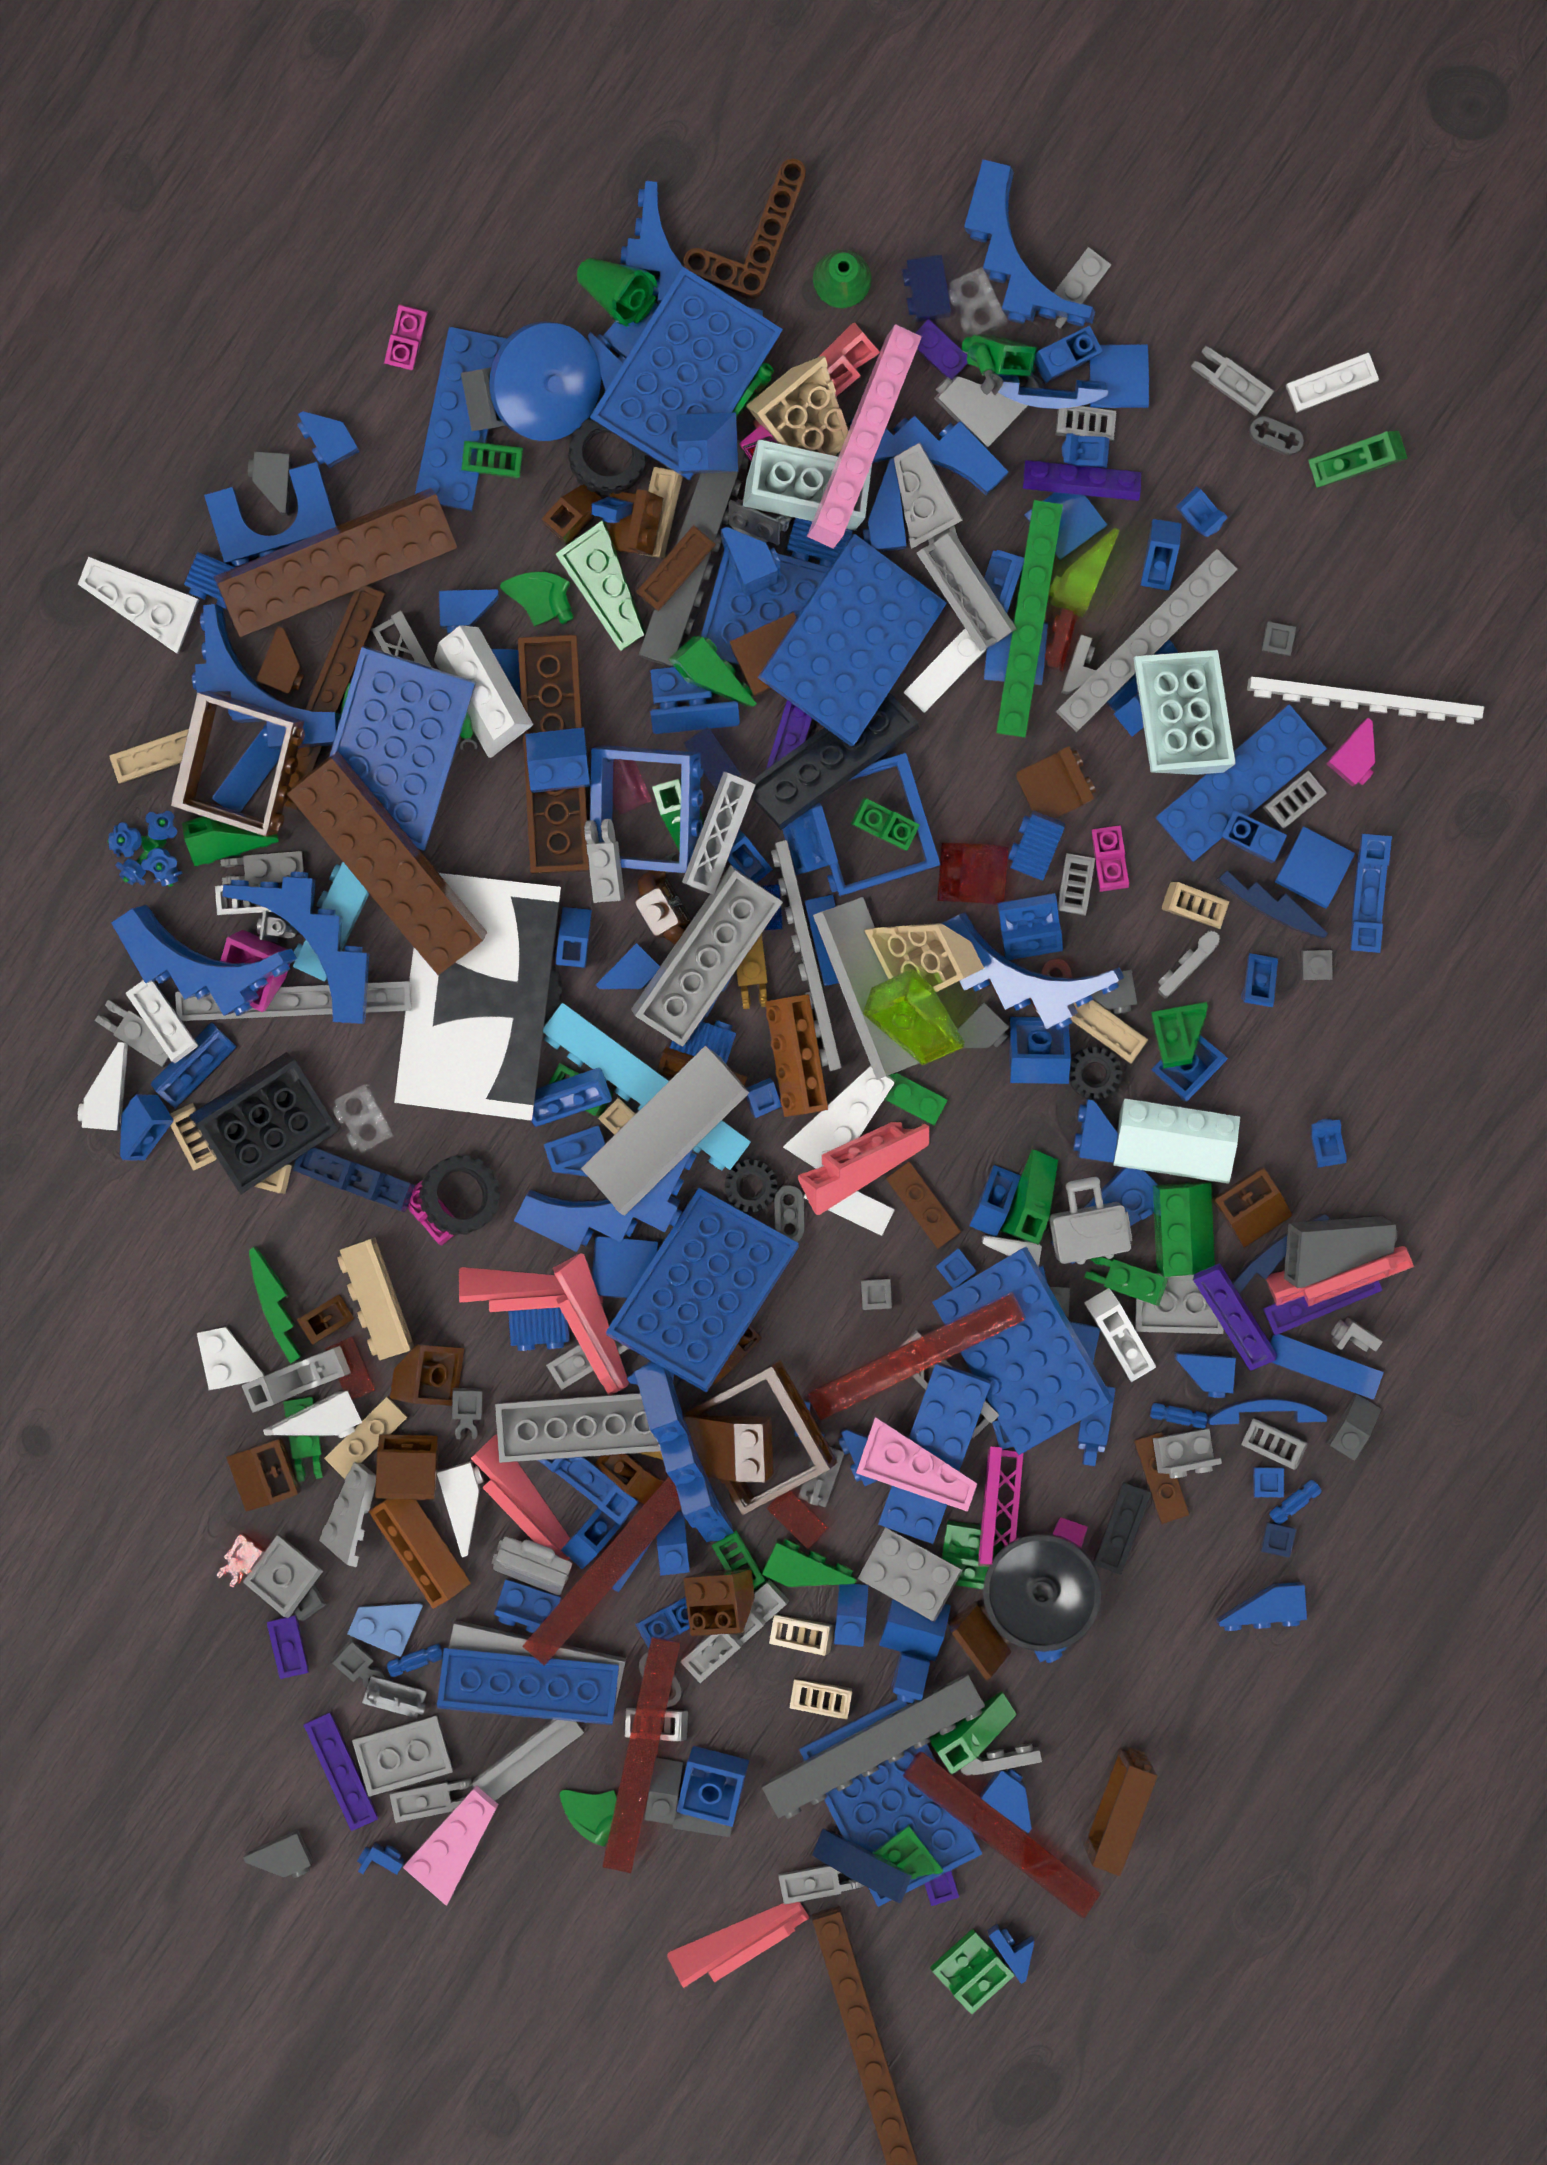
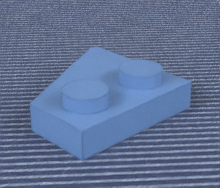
[347,1602,423,1657]

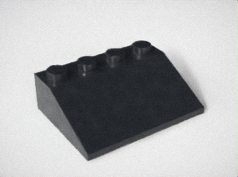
[188,1052,339,1195]

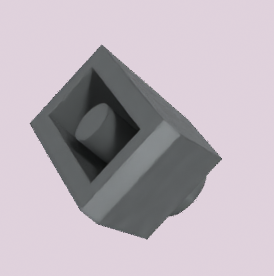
[248,452,292,516]
[1091,970,1137,1014]
[942,1003,1009,1048]
[1326,1394,1382,1461]
[644,1757,683,1825]
[243,1829,314,1878]

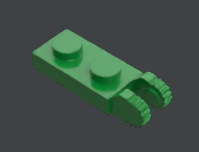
[884,1073,948,1125]
[1084,1257,1168,1306]
[283,1396,323,1482]

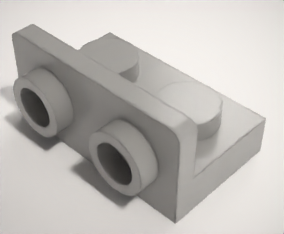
[1331,1317,1382,1352]
[1153,1429,1222,1478]

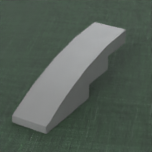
[681,1579,789,1683]

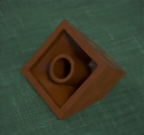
[390,1344,464,1406]

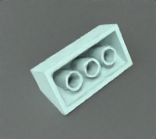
[743,440,872,531]
[1113,1099,1240,1184]

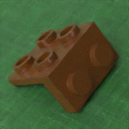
[606,489,664,556]
[1016,746,1096,819]

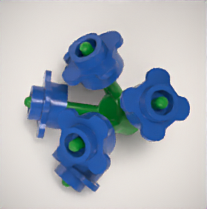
[107,811,183,887]

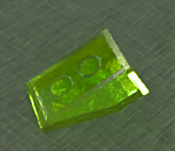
[1048,528,1120,617]
[863,969,965,1065]

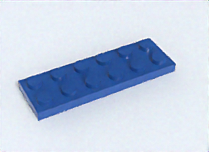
[415,327,506,512]
[1155,704,1327,862]
[878,1362,991,1544]
[437,1648,619,1725]

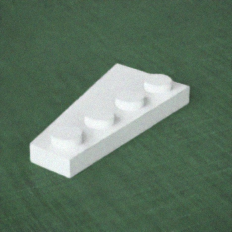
[78,557,199,654]

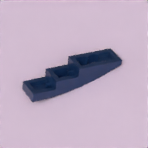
[1216,870,1328,939]
[293,1147,415,1212]
[1231,1214,1329,1294]
[812,1828,912,1903]

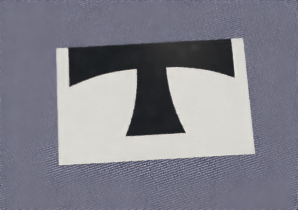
[394,873,561,1120]

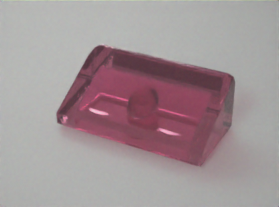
[613,759,651,815]

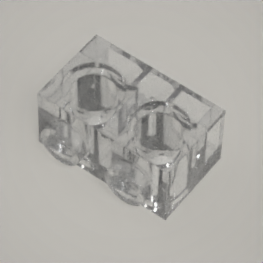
[947,267,1007,336]
[332,1084,394,1152]

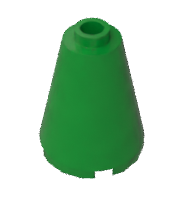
[813,249,871,309]
[577,258,657,327]

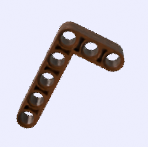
[683,158,806,299]

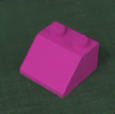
[220,930,290,1012]

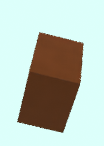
[297,1294,354,1345]

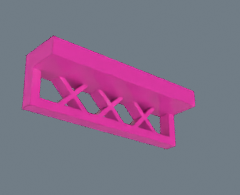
[978,1447,1024,1567]

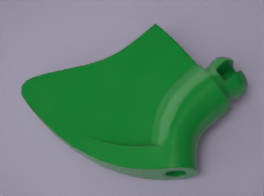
[733,363,774,419]
[500,572,574,627]
[560,1789,634,1847]

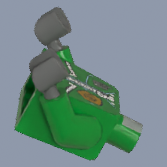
[962,334,1044,395]

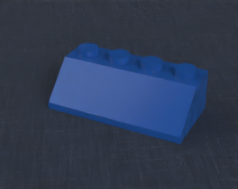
[721,527,781,596]

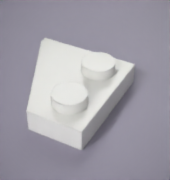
[197,1327,265,1390]

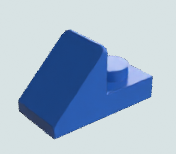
[1241,953,1278,1007]
[987,1924,1034,1984]

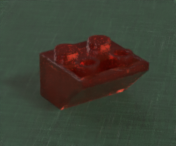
[937,843,1009,906]

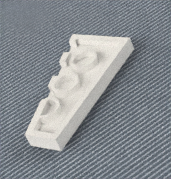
[783,1065,896,1169]

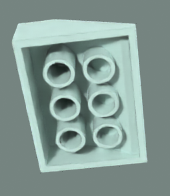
[1133,650,1235,775]

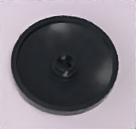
[983,1533,1101,1652]

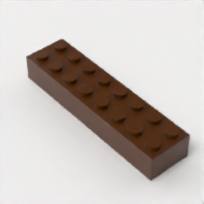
[214,488,457,637]
[518,635,590,874]
[287,751,487,975]

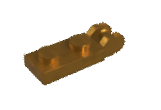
[736,933,767,1009]

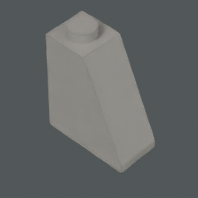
[934,376,1028,447]

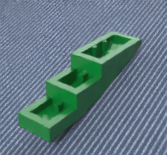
[249,1246,303,1364]

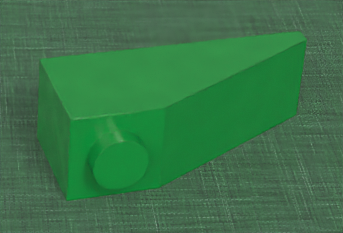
[1308,431,1408,488]

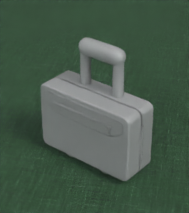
[1049,1177,1133,1265]
[491,1537,572,1595]

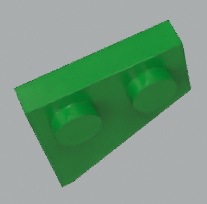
[1151,1002,1208,1069]
[872,1824,943,1879]

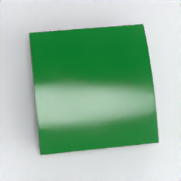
[941,1520,1005,1589]
[930,1928,1015,2014]

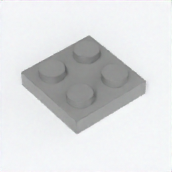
[243,1535,323,1618]

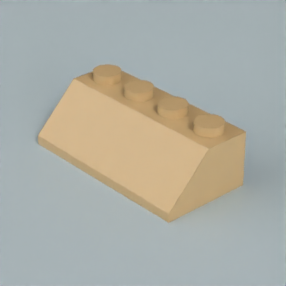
[337,1237,415,1360]

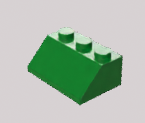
[1153,1181,1215,1277]

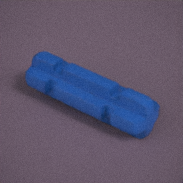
[1150,1403,1208,1429]
[1269,1480,1322,1525]
[387,1644,443,1677]

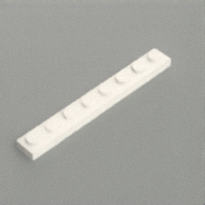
[1247,677,1484,724]

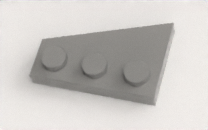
[894,442,963,549]
[319,1462,376,1567]

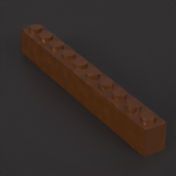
[812,1906,919,2165]

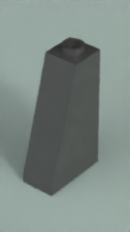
[1284,1216,1397,1288]

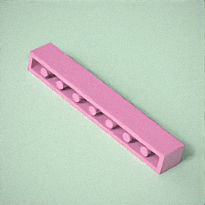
[807,324,922,549]

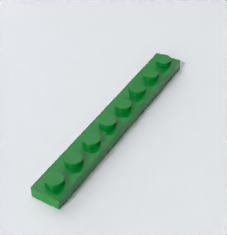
[996,500,1063,737]

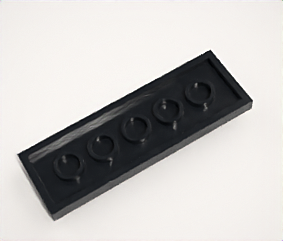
[750,692,919,830]

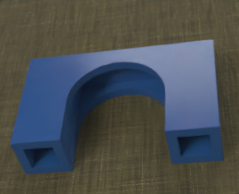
[204,462,337,568]

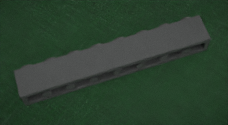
[639,440,750,668]
[762,1673,985,1819]

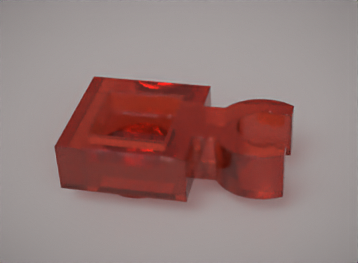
[217,1533,266,1588]

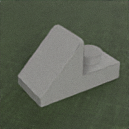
[1061,635,1096,695]

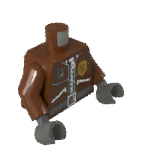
[635,852,692,945]

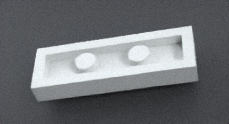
[1286,353,1379,413]
[126,980,198,1063]

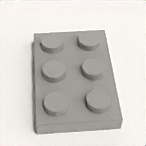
[1135,1273,1223,1334]
[858,1527,963,1622]
[352,1715,453,1797]

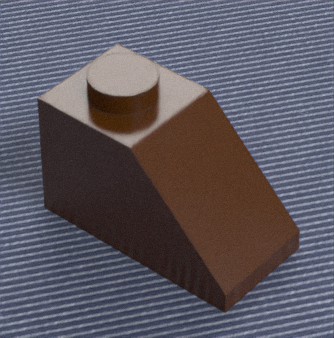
[256,626,305,696]
[594,1453,664,1506]

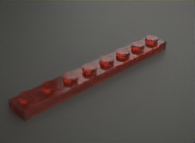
[807,1292,1026,1420]
[522,1477,681,1666]
[602,1636,680,1873]
[902,1752,1101,1918]

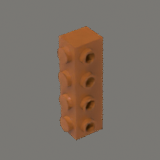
[765,994,828,1117]
[368,1499,471,1609]

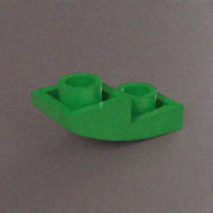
[851,798,920,851]

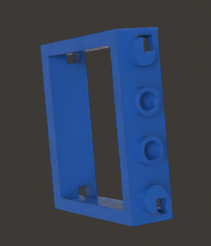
[590,745,704,873]
[812,753,940,897]

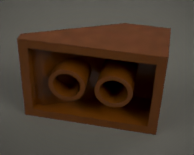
[685,1415,774,1482]
[948,1602,1012,1681]

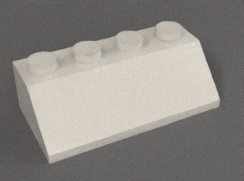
[434,626,533,758]

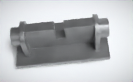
[729,499,789,545]
[257,910,298,943]
[798,1447,844,1507]
[362,1676,427,1718]

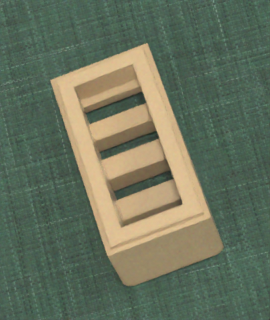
[1162,882,1230,929]
[170,1103,216,1171]
[769,1614,835,1656]
[790,1679,852,1719]

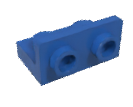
[650,667,712,709]
[494,1578,561,1635]

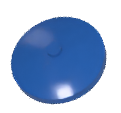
[489,321,601,441]

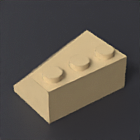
[747,356,848,456]
[864,923,984,1009]

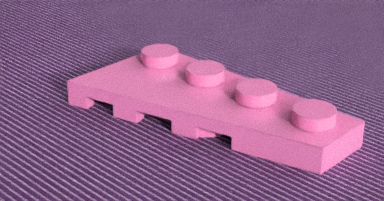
[856,1417,977,1511]
[403,1785,499,1906]

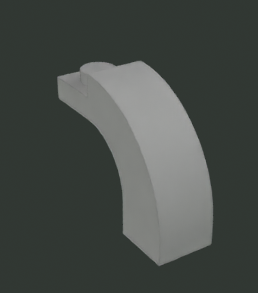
[242,1346,351,1413]

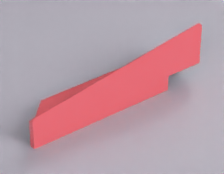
[753,322,880,428]
[798,1122,929,1215]
[1266,1246,1414,1307]
[553,1253,629,1395]
[459,1267,603,1312]
[471,1434,570,1561]
[667,1902,810,1988]

